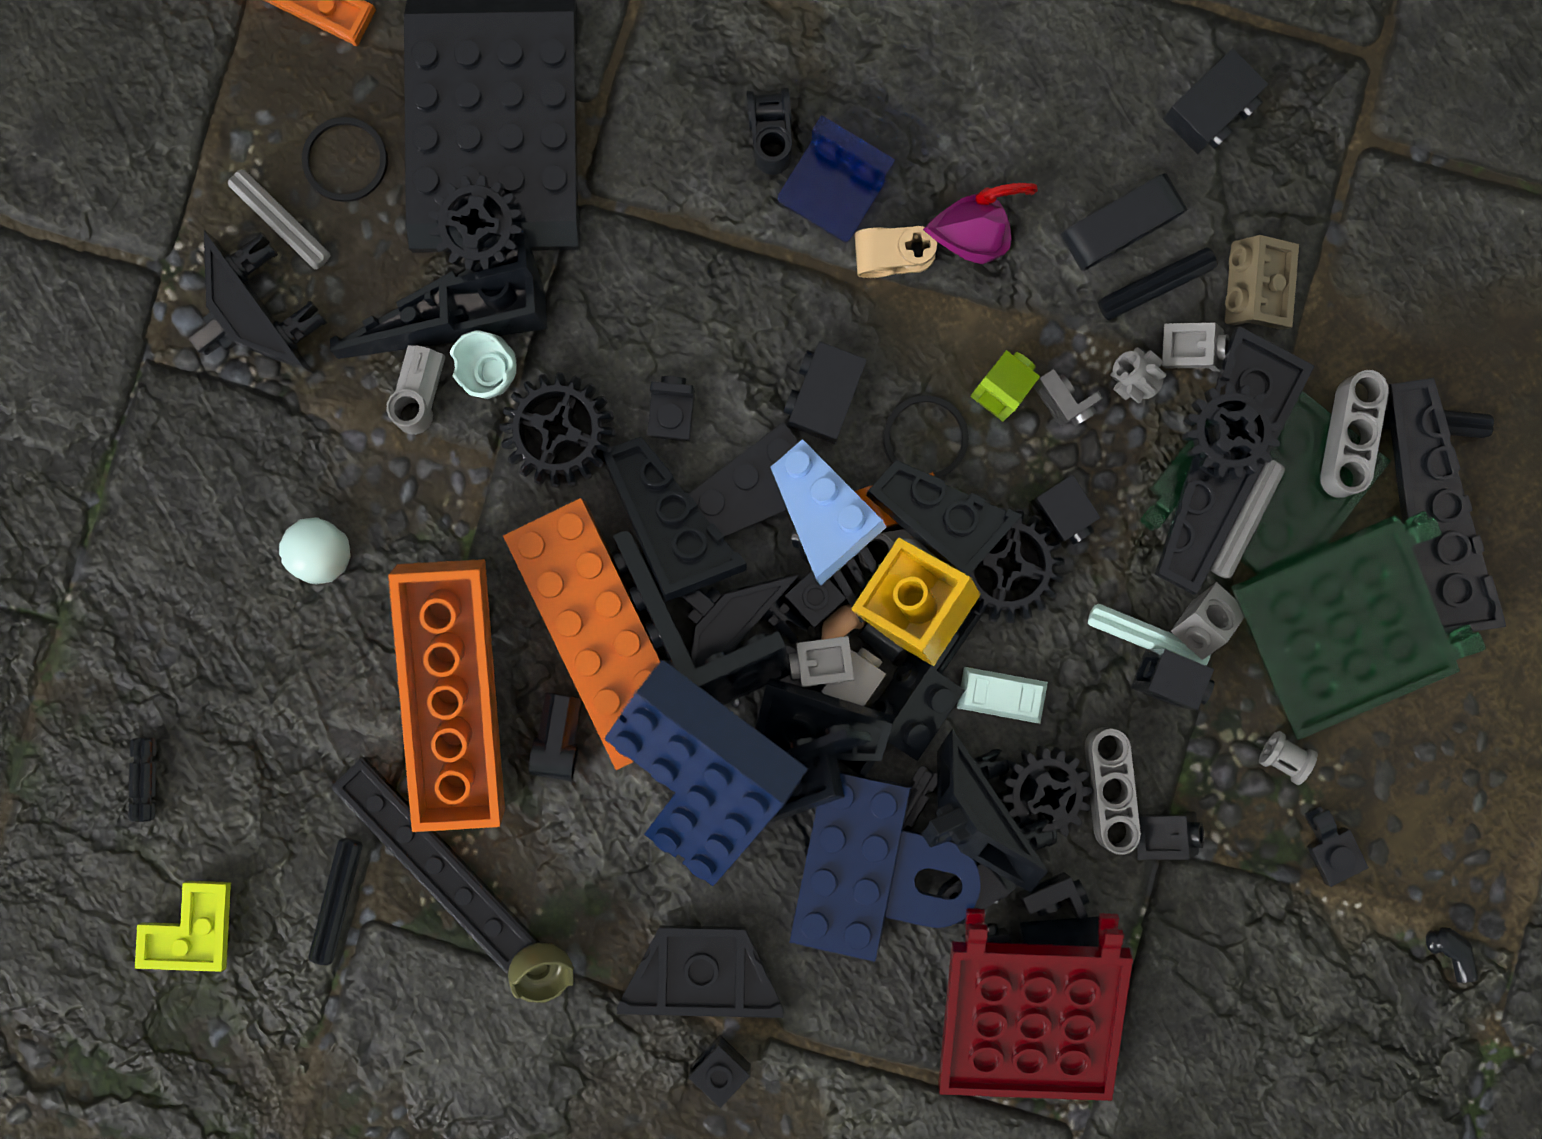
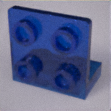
[778,115,895,243]

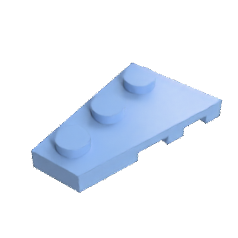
[770,439,886,585]

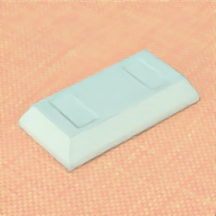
[957,667,1048,724]

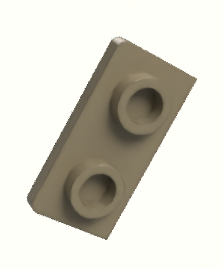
[1225,235,1299,330]

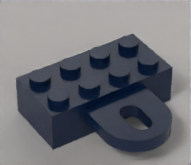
[789,770,981,962]

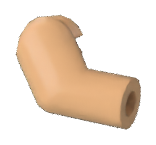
[821,604,866,640]

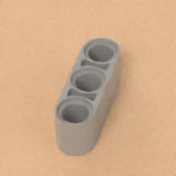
[1320,370,1388,498]
[1084,727,1141,855]

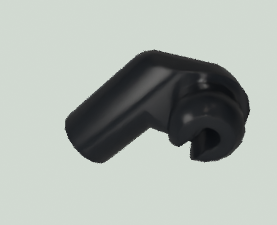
[1426,927,1479,983]

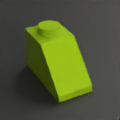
[970,350,1040,422]

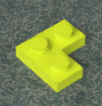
[135,881,231,972]

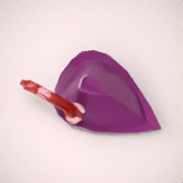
[923,183,1038,264]

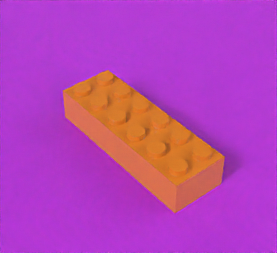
[503,498,662,770]
[389,559,505,832]

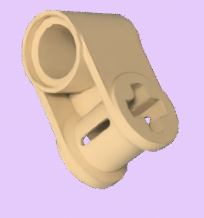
[855,226,937,278]

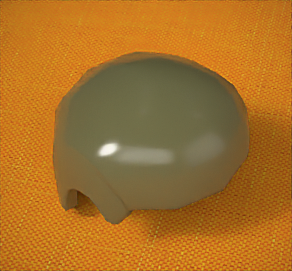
[508,943,574,1003]

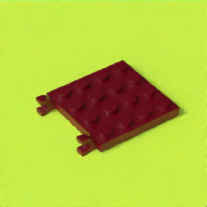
[938,908,1133,1101]

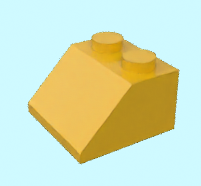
[851,537,981,666]

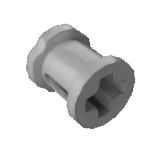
[1259,731,1318,785]

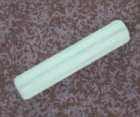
[1088,604,1211,666]

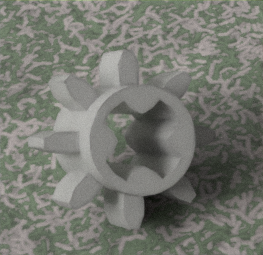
[1110,347,1166,403]

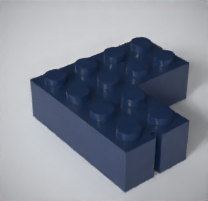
[604,659,807,886]

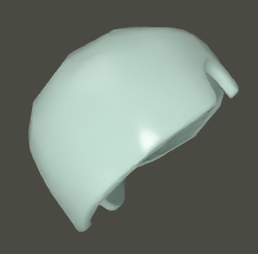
[450,330,517,399]
[279,517,351,584]

